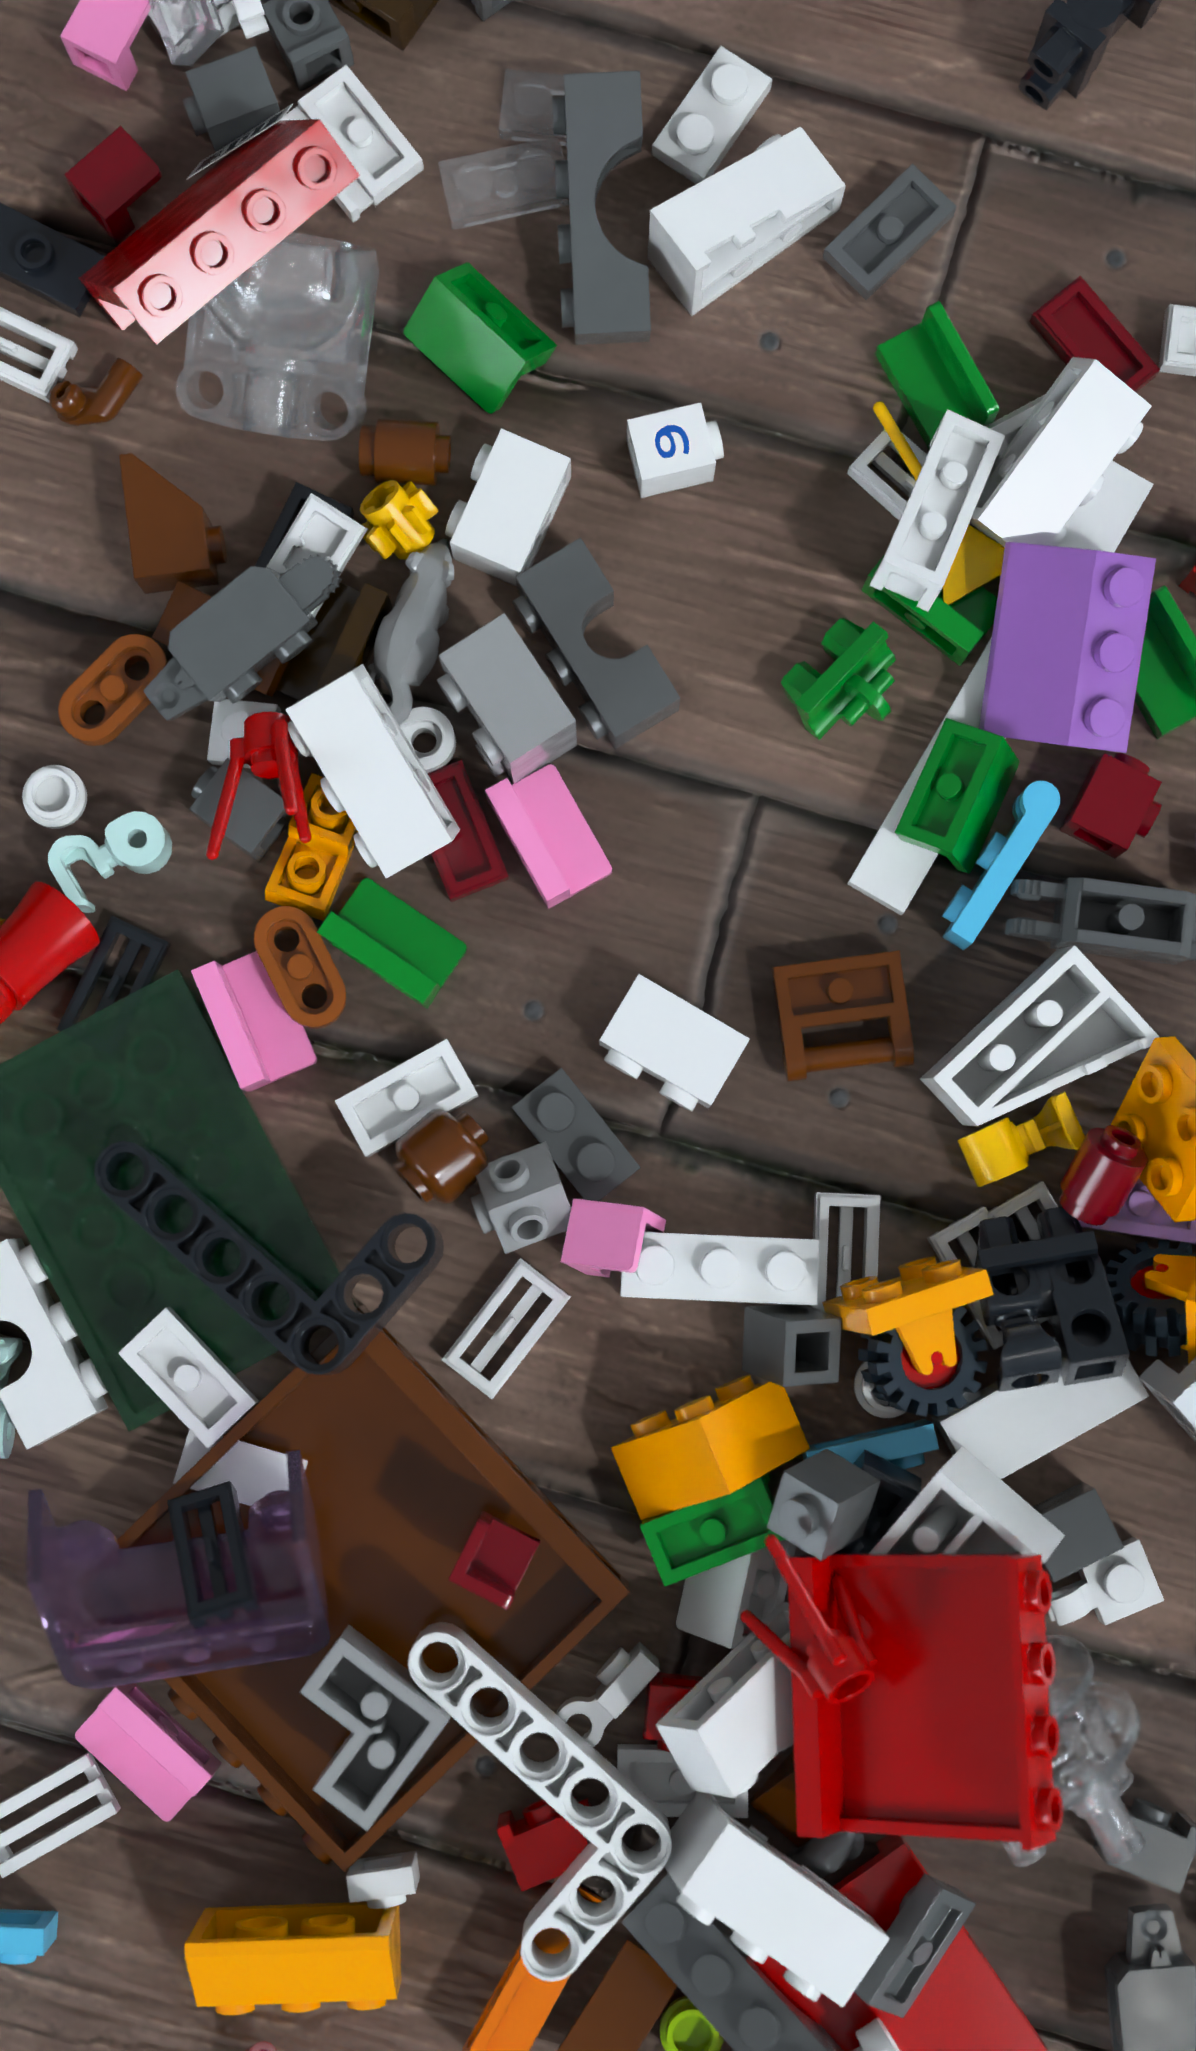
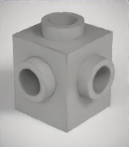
[471,1141,571,1254]

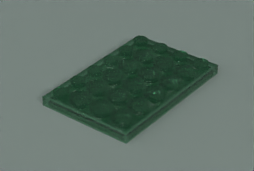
[0,969,360,1432]

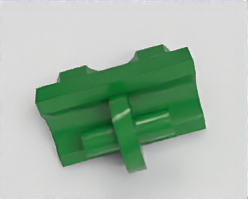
[781,618,896,740]

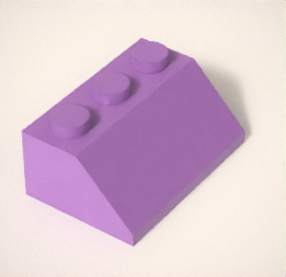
[979,542,1156,753]

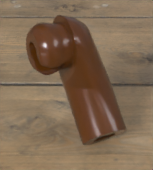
[49,358,143,426]

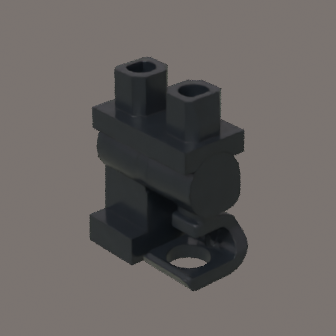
[1018,0,1161,111]
[974,1207,1130,1392]

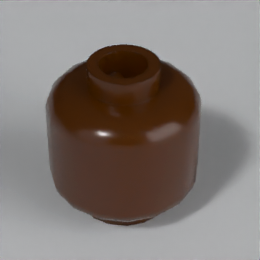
[393,1109,489,1205]

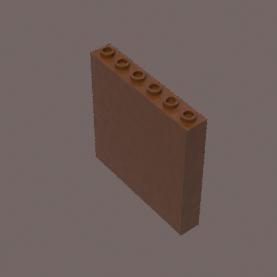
[73,1305,630,1872]

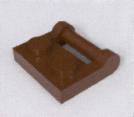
[771,950,914,1082]

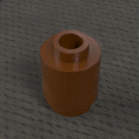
[359,419,451,486]

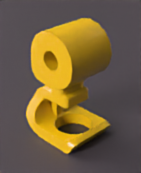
[957,1091,1085,1187]

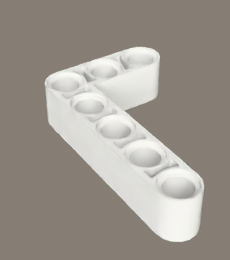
[408,1622,672,1982]

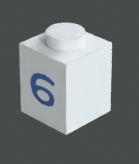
[626,402,724,498]

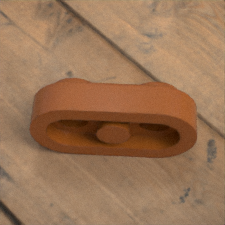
[58,634,169,746]
[254,906,347,1029]

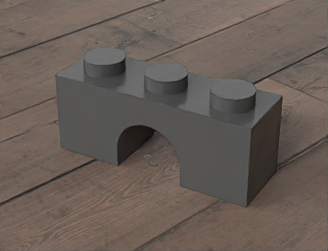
[512,537,681,749]

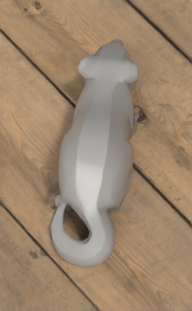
[368,539,454,726]

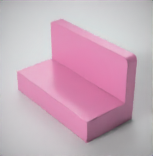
[485,764,612,909]
[191,951,317,1092]
[75,1675,221,1822]

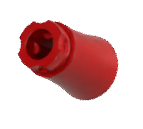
[0,881,100,1024]

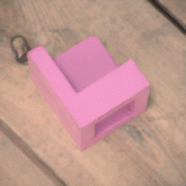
[60,0,151,91]
[561,1198,666,1278]

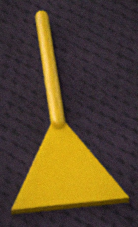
[873,401,1005,605]

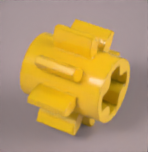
[360,480,438,560]

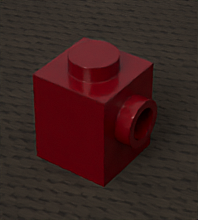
[1059,753,1162,859]

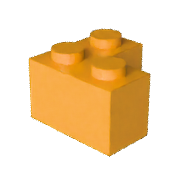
[611,1374,810,1520]

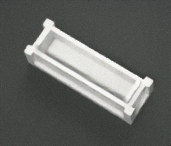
[870,409,1005,612]

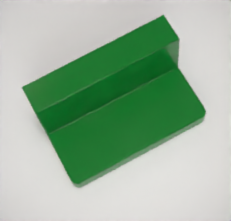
[404,262,557,414]
[875,301,1000,450]
[861,555,997,666]
[1134,585,1196,739]
[894,718,1019,874]
[317,878,467,1009]
[639,1472,786,1587]

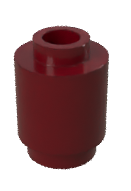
[1059,1125,1148,1226]

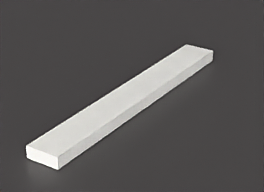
[847,461,1154,915]

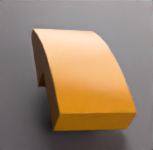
[265,773,358,921]

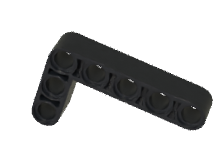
[94,1141,444,1375]

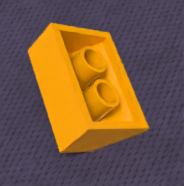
[184,1902,402,2015]

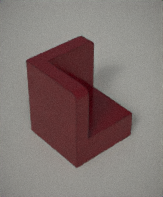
[64,126,162,244]
[448,1510,540,1610]

